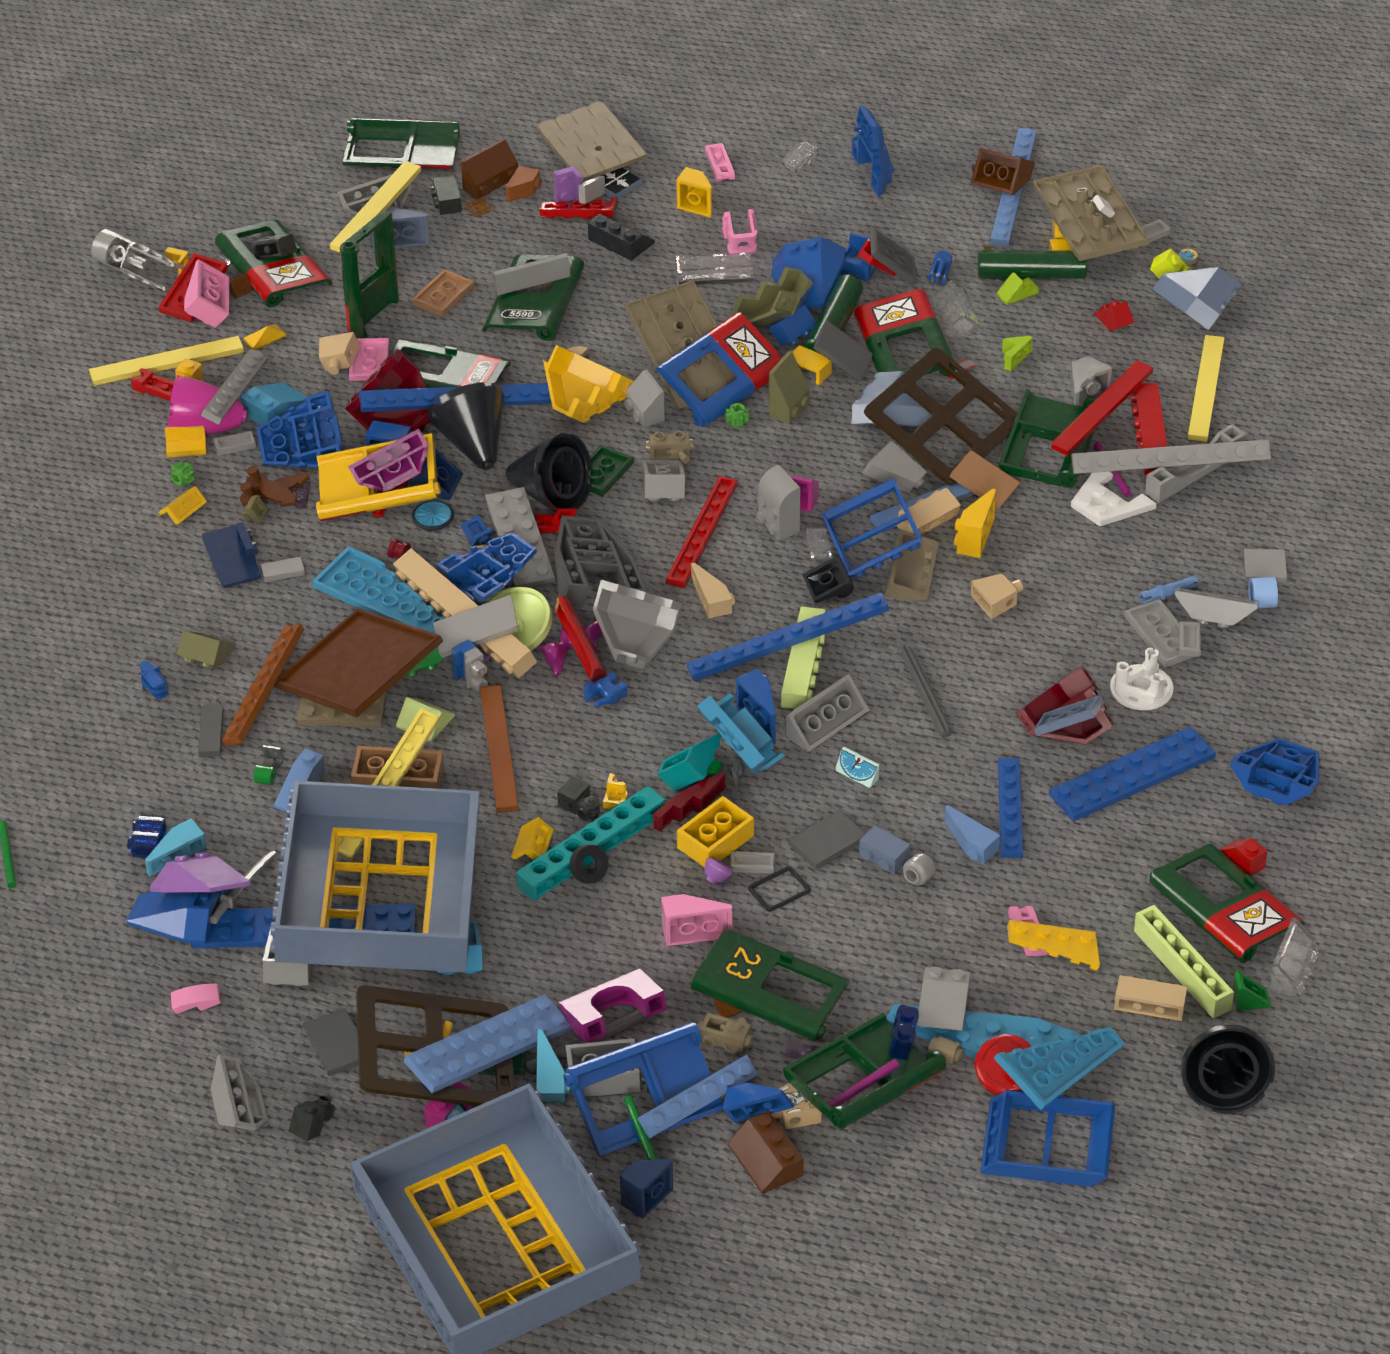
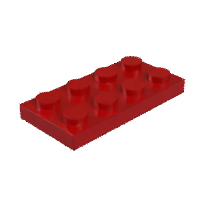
[158,253,228,323]

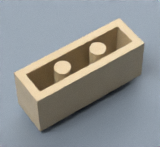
[897,487,961,535]
[1114,975,1187,1021]

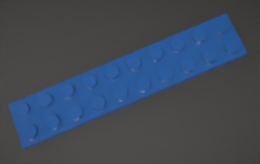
[191,903,416,949]

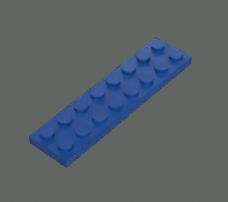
[1049,726,1216,822]

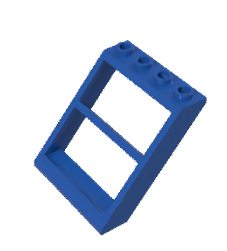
[821,478,924,579]
[980,1090,1115,1187]

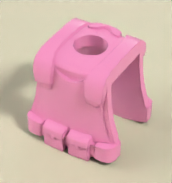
[722,209,757,255]

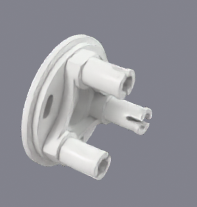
[1110,648,1174,710]

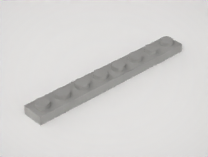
[201,348,268,425]

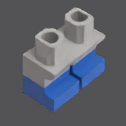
[452,639,488,691]

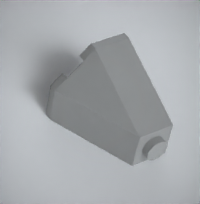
[1071,356,1112,407]
[862,440,927,493]

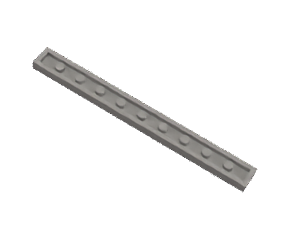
[1071,439,1271,474]

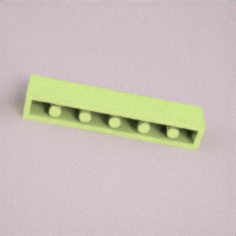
[781,607,826,709]
[1134,905,1234,1019]

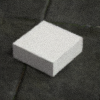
[1093,194,1115,218]

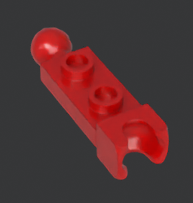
[131,368,174,401]

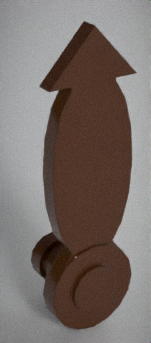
[246,466,297,507]
[240,472,309,506]

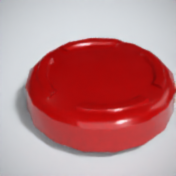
[974,1034,1032,1096]

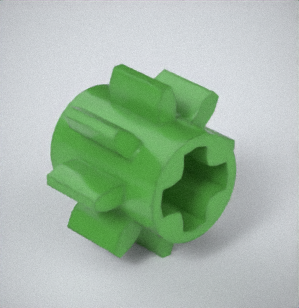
[726,403,749,427]
[170,461,195,486]

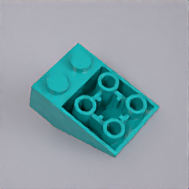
[657,733,722,791]

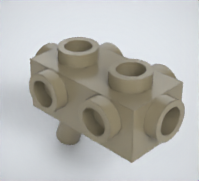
[645,431,694,464]
[698,1013,753,1054]

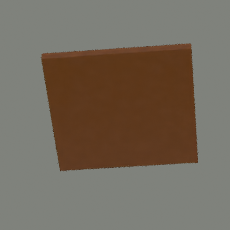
[274,608,443,717]

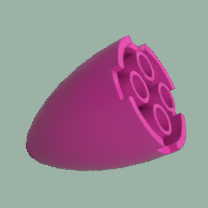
[167,375,247,435]

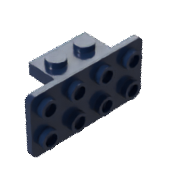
[202,522,261,588]

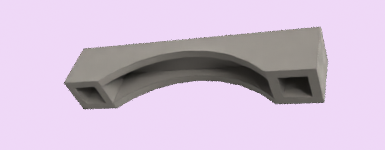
[1145,424,1246,503]

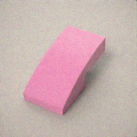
[171,984,221,1014]

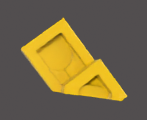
[603,773,628,810]

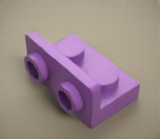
[553,166,583,202]

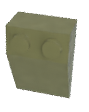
[769,351,810,424]

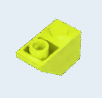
[1150,248,1192,279]

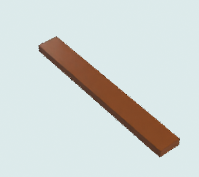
[480,685,518,813]

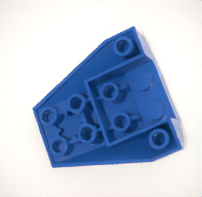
[126,889,231,944]

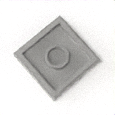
[1243,549,1287,583]

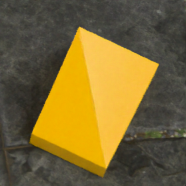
[243,324,286,350]

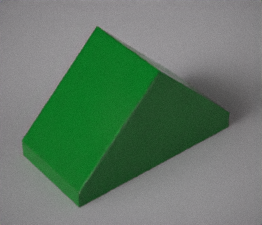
[1233,971,1271,1011]

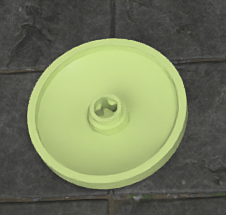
[477,587,553,654]

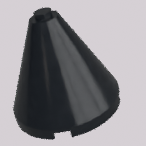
[427,382,505,470]
[506,433,593,512]
[1181,1025,1275,1114]

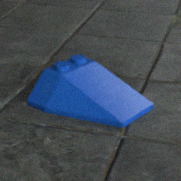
[772,237,846,309]
[1230,738,1319,805]

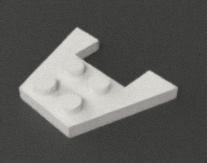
[1071,472,1157,526]

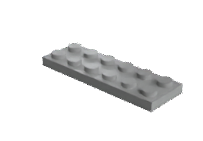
[485,487,555,588]

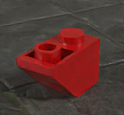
[1094,300,1134,331]

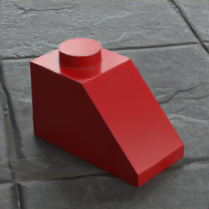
[1220,838,1267,876]

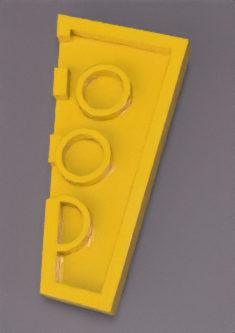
[1007,920,1100,970]

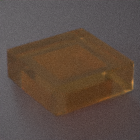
[466,198,491,218]

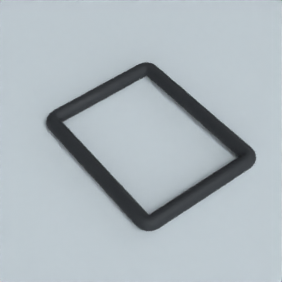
[748,866,811,912]

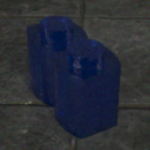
[127,815,167,857]
[888,1005,919,1060]

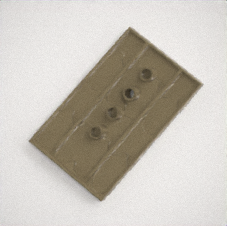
[536,102,647,182]
[1033,165,1149,261]
[623,280,737,409]

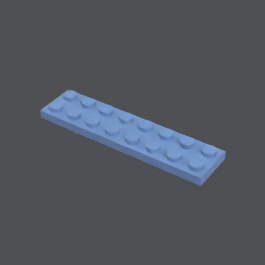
[404,994,571,1093]

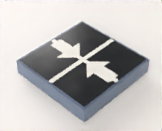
[600,167,642,199]

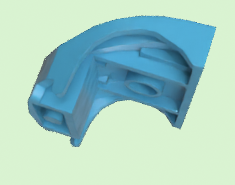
[697,693,785,774]

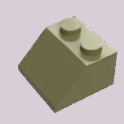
[176,631,236,669]

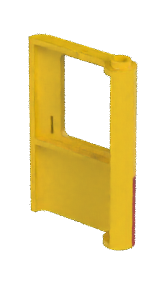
[316,433,441,521]

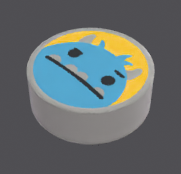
[1179,249,1198,265]

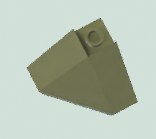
[733,267,813,328]

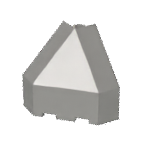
[593,580,682,669]

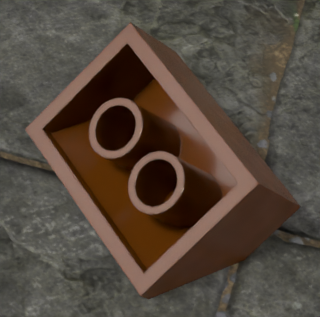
[461,138,518,200]
[971,148,1035,195]
[728,1110,804,1194]

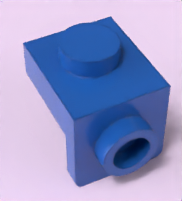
[460,515,493,546]

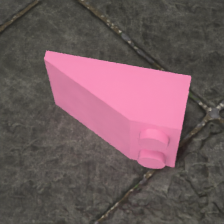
[184,260,229,328]
[661,894,732,946]

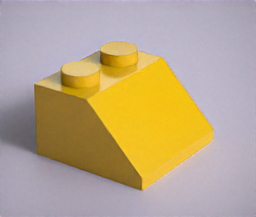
[677,167,712,218]

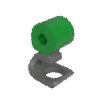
[254,745,284,785]
[703,759,744,788]

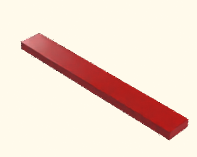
[1051,360,1153,456]
[666,476,738,588]

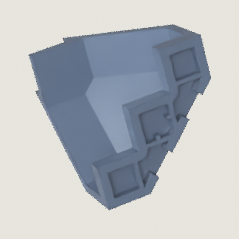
[1152,267,1241,330]
[851,371,933,427]

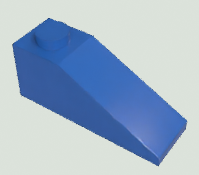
[723,1083,794,1123]

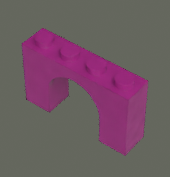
[559,969,668,1043]

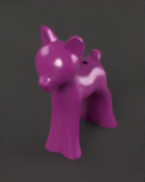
[540,619,603,676]

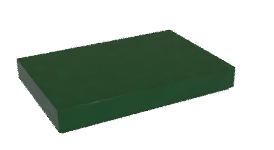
[588,445,634,497]

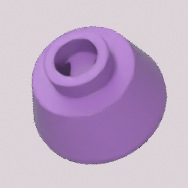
[704,857,733,885]

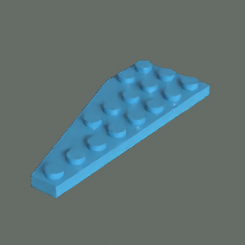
[312,546,445,634]
[886,1004,1081,1058]

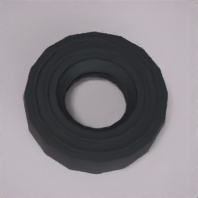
[570,844,608,884]

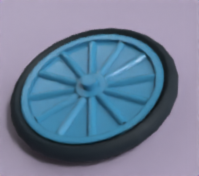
[412,500,454,530]

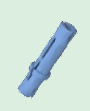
[1138,575,1199,604]

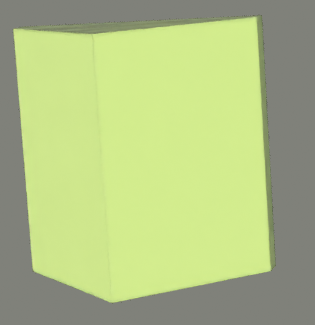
[396,697,455,742]

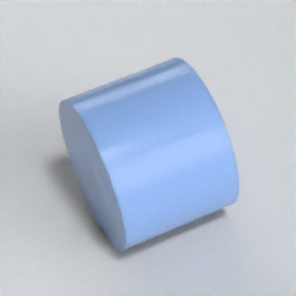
[1248,577,1278,609]

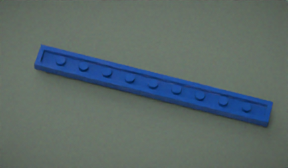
[359,383,552,412]
[686,592,889,681]

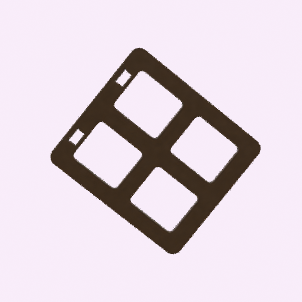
[864,348,1017,486]
[356,985,515,1106]

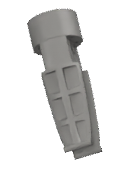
[91,229,185,292]

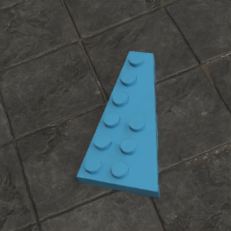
[994,1027,1125,1110]

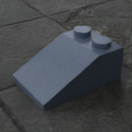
[371,206,429,250]

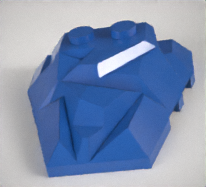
[852,105,894,196]
[256,391,344,468]
[436,532,537,606]

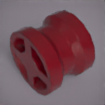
[387,538,411,559]

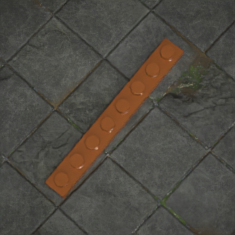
[222,624,304,746]

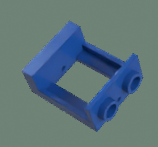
[840,233,877,282]

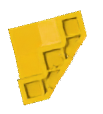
[543,345,633,423]

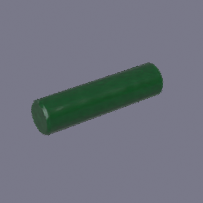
[977,250,1087,279]
[804,275,863,354]

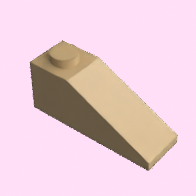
[691,563,735,618]

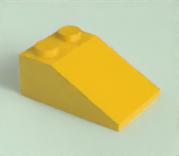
[954,489,996,558]

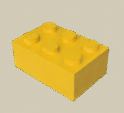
[677,796,754,868]

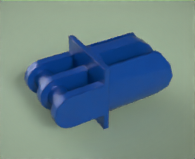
[140,661,168,699]

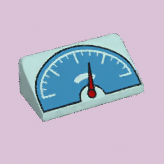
[836,747,879,788]

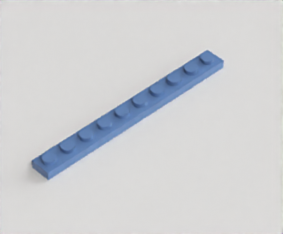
[990,128,1037,246]

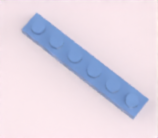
[637,1055,758,1138]

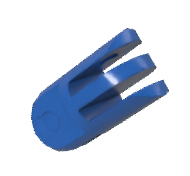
[928,251,952,285]

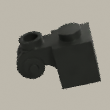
[557,776,600,820]
[288,1095,335,1141]

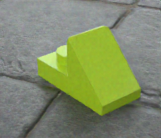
[996,272,1039,305]
[1002,336,1033,372]

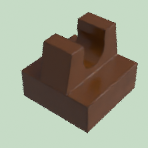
[229,273,253,298]

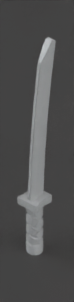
[210,851,276,924]

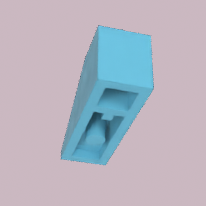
[145,819,206,876]
[536,1029,570,1102]

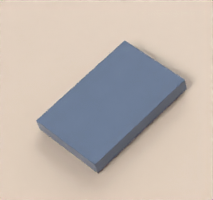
[1034,695,1104,736]

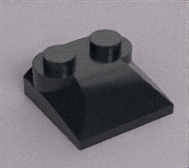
[802,555,854,604]

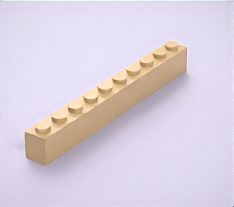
[393,548,537,678]

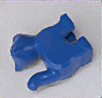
[583,671,628,708]

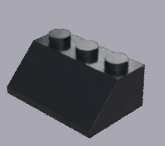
[588,214,655,261]

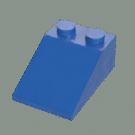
[736,668,776,744]

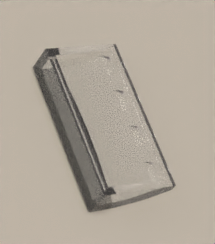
[676,253,754,285]

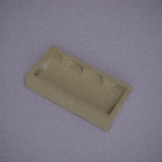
[884,529,939,600]

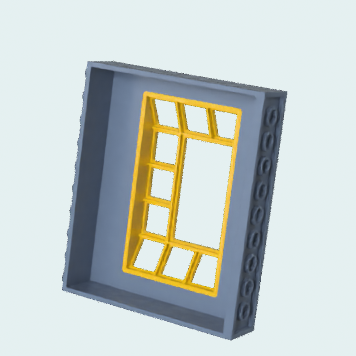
[270,781,479,972]
[349,1083,642,1354]

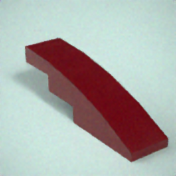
[653,772,726,832]

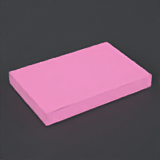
[349,338,389,381]

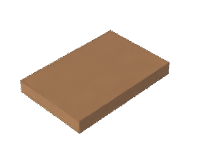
[412,269,475,317]
[950,450,1020,510]

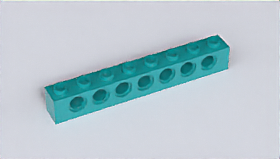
[516,786,665,901]

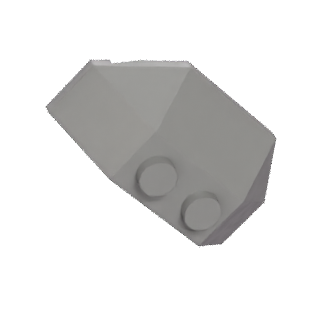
[337,174,412,216]
[1175,588,1259,628]
[210,1054,268,1131]

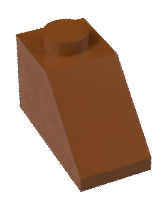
[506,166,542,202]

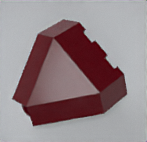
[345,349,430,433]
[1016,665,1115,744]

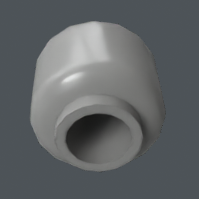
[903,853,936,886]

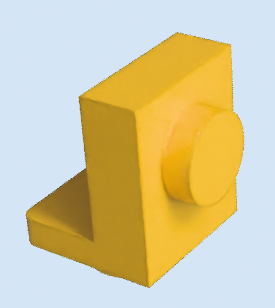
[165,247,189,275]

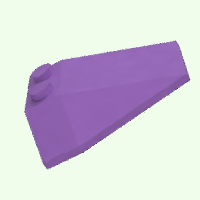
[150,852,251,892]

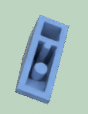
[274,749,325,812]
[944,805,1000,864]

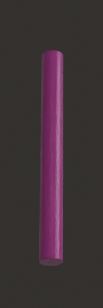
[1093,442,1132,497]
[821,1059,900,1117]

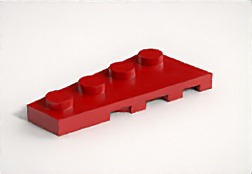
[539,197,618,219]

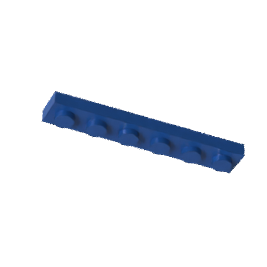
[998,758,1023,858]

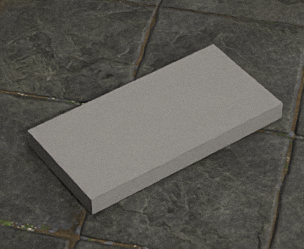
[433,595,519,658]
[1124,599,1202,668]

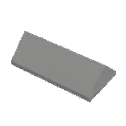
[490,253,571,295]
[786,674,869,752]

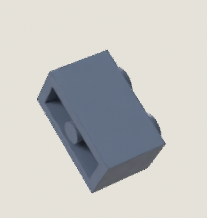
[859,825,911,874]

